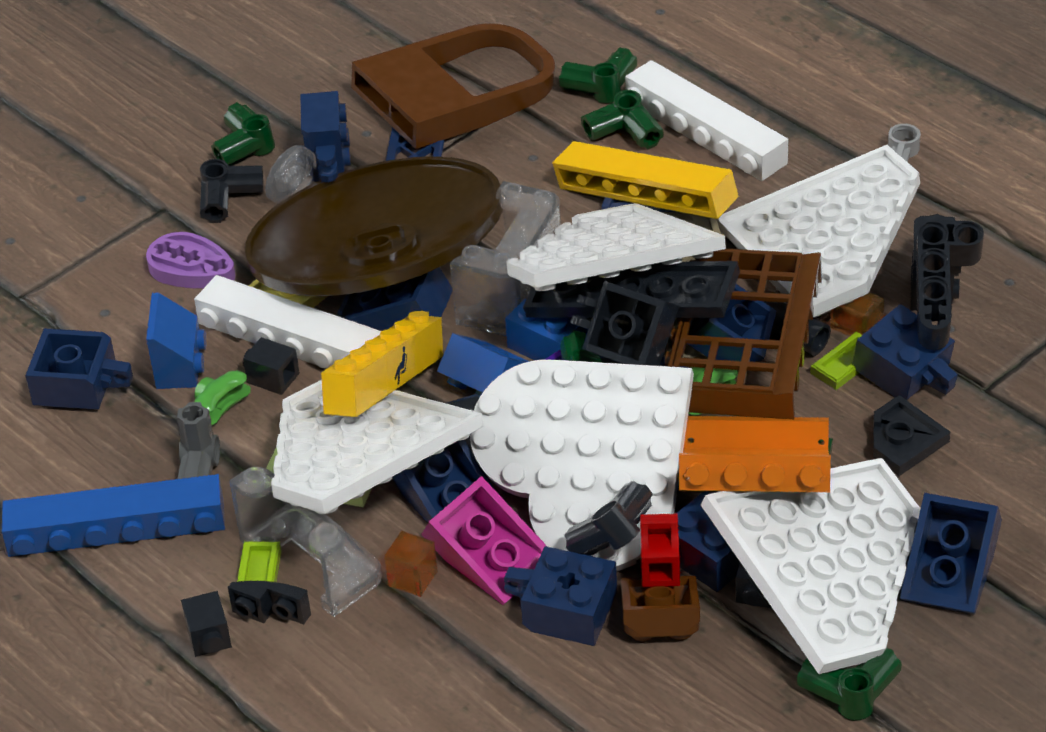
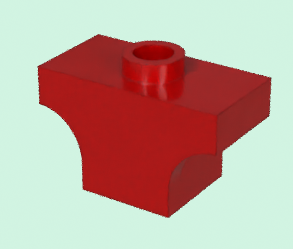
[640,513,680,587]

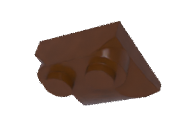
[621,576,700,641]

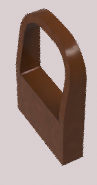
[351,23,555,149]

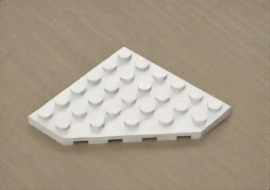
[717,145,920,317]
[506,203,726,291]
[271,380,483,514]
[701,458,921,674]

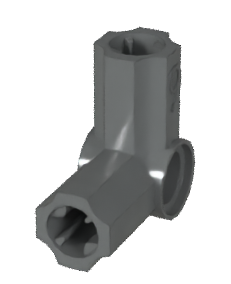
[177,402,220,479]

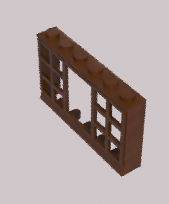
[665,249,822,420]

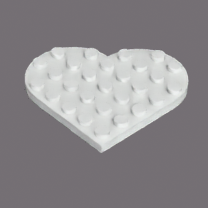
[470,360,694,571]

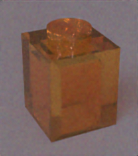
[830,292,886,336]
[384,531,438,597]

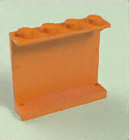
[679,416,831,493]

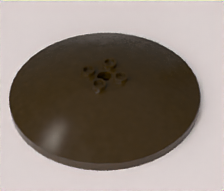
[245,156,504,296]

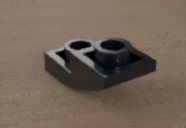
[228,581,311,625]

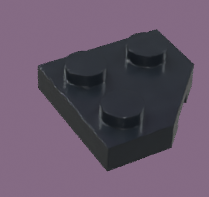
[873,395,951,476]

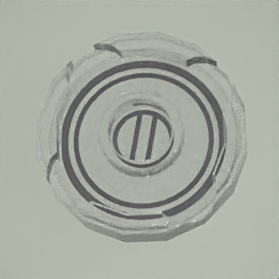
[265,145,317,204]

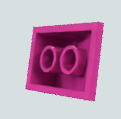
[421,476,547,605]

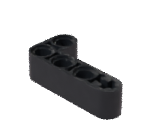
[916,220,984,350]

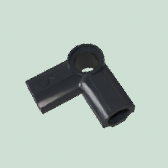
[200,159,264,223]
[564,480,653,556]

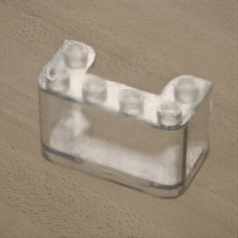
[450,181,561,336]

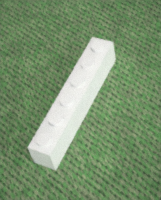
[625,60,788,181]
[194,275,381,369]

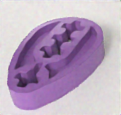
[146,232,236,289]

